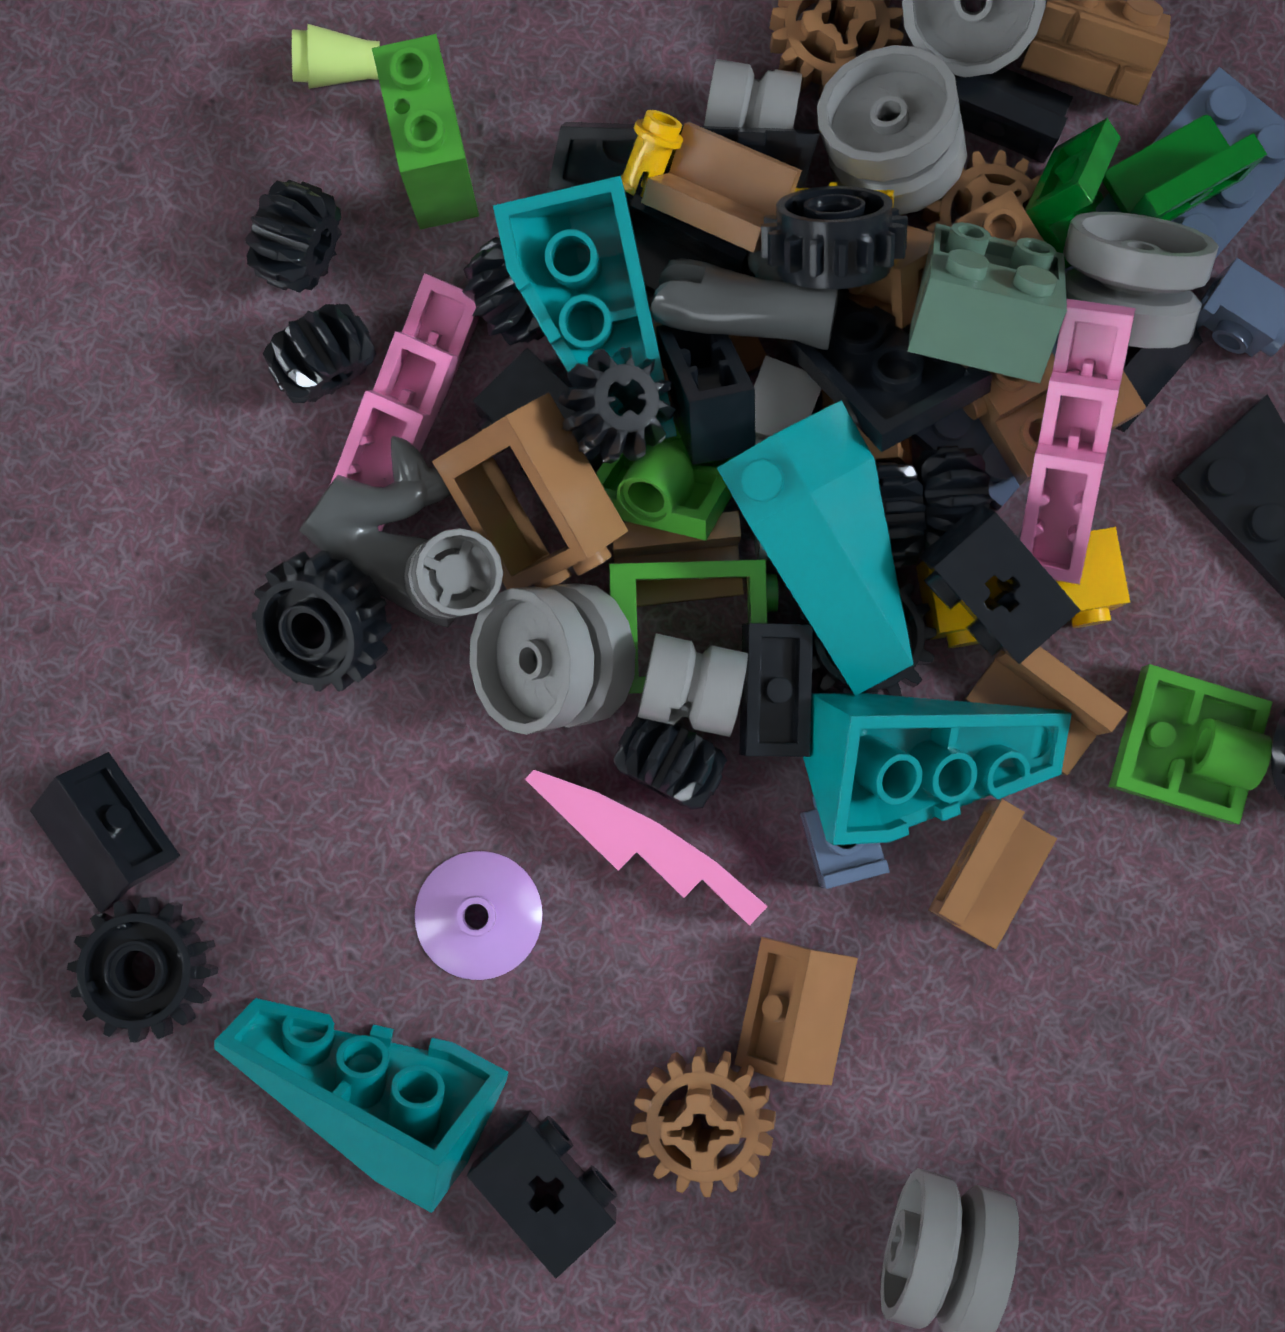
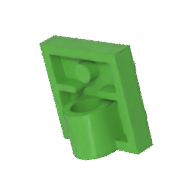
[596,423,736,541]
[1108,664,1272,824]

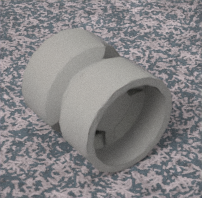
[704,59,802,129]
[403,528,503,619]
[638,633,748,737]

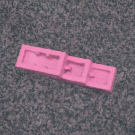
[330,273,480,531]
[1020,299,1136,585]
[525,770,768,925]

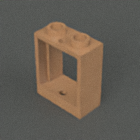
[432,392,628,590]

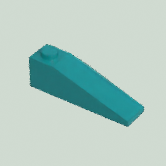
[493,176,677,439]
[717,400,914,696]
[803,693,1072,845]
[214,998,508,1213]

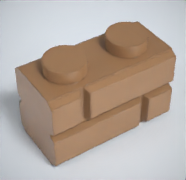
[1020,0,1171,106]

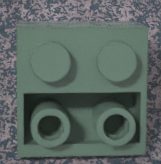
[908,222,1067,383]

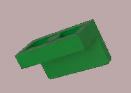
[1102,115,1267,221]
[1025,118,1121,269]

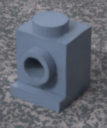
[1196,258,1285,357]
[800,796,890,889]

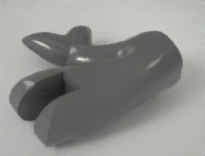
[651,248,840,350]
[299,436,455,628]

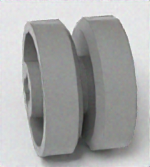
[902,0,1046,78]
[817,45,967,215]
[1063,212,1219,349]
[470,583,636,735]
[880,1168,1019,1332]

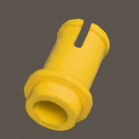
[621,110,683,197]

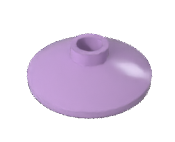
[415,851,542,980]

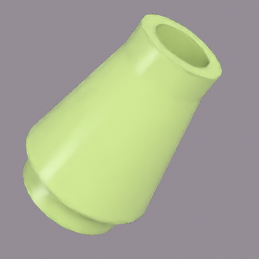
[292,24,380,89]

